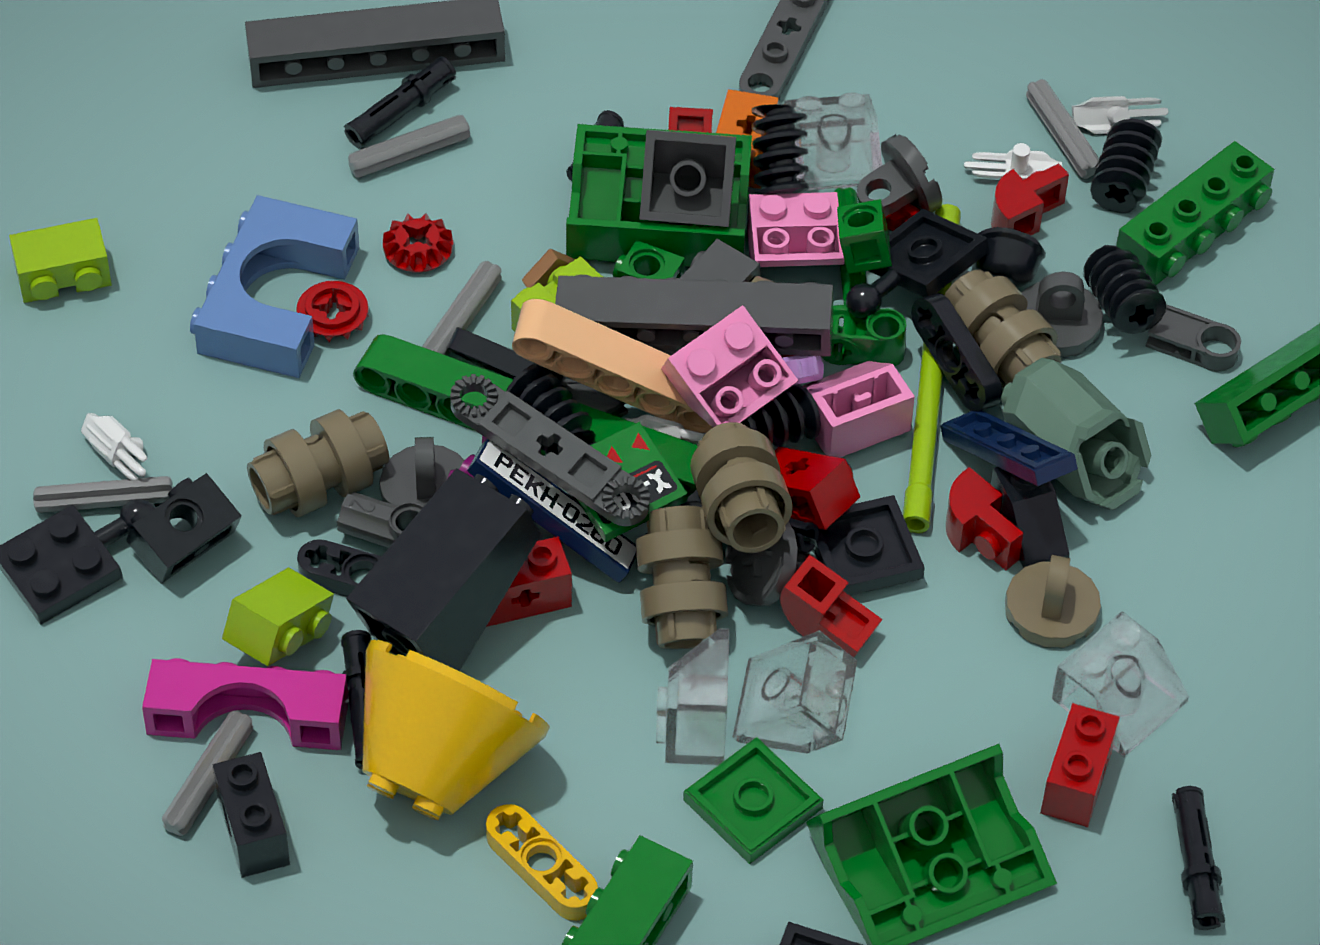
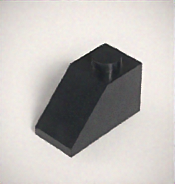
[991,467,1070,568]

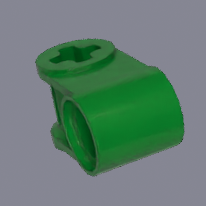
[821,305,907,366]

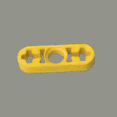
[486,804,598,921]

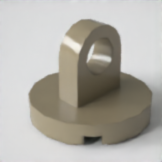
[1005,555,1101,647]

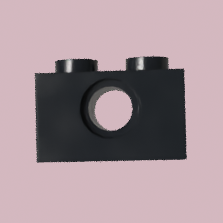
[126,473,242,584]
[212,752,290,878]

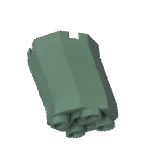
[1001,358,1152,510]

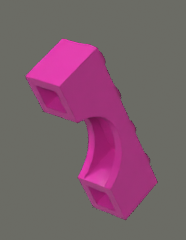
[142,658,349,750]

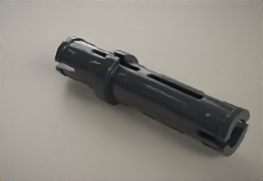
[344,56,456,148]
[341,630,372,769]
[1172,786,1225,930]

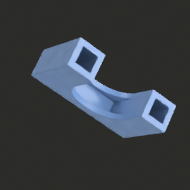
[190,195,359,378]

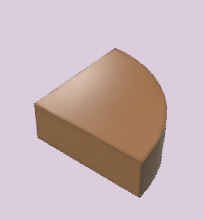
[522,248,576,288]

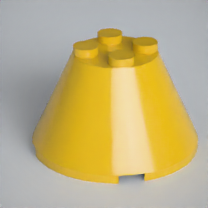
[362,640,550,821]

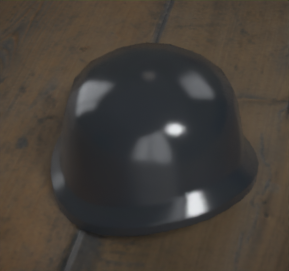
[975,227,1046,287]

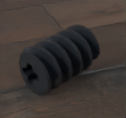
[751,104,809,194]
[1090,118,1162,213]
[1083,245,1167,334]
[506,363,596,455]
[741,384,821,447]

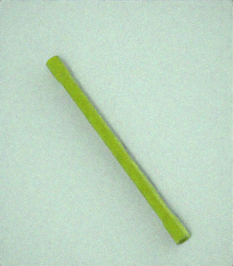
[903,204,961,533]

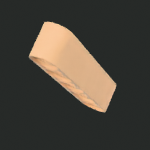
[512,299,713,433]

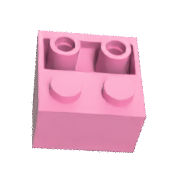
[747,192,844,267]
[661,305,799,427]
[802,361,915,457]

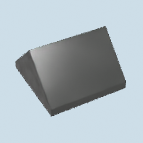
[640,130,736,227]

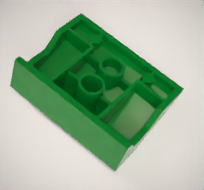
[566,124,752,267]
[806,744,1057,945]

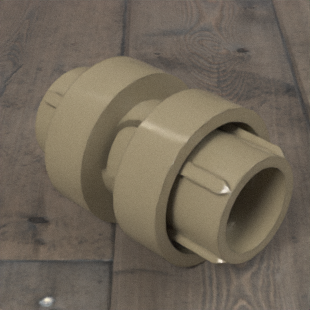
[945,270,1062,388]
[247,409,390,517]
[690,422,793,553]
[636,506,728,649]

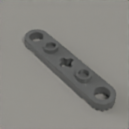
[739,0,829,100]
[450,374,650,526]

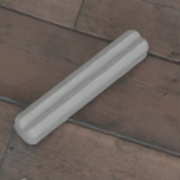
[1026,79,1099,179]
[348,115,470,178]
[422,261,502,356]
[33,476,173,513]
[162,710,253,836]

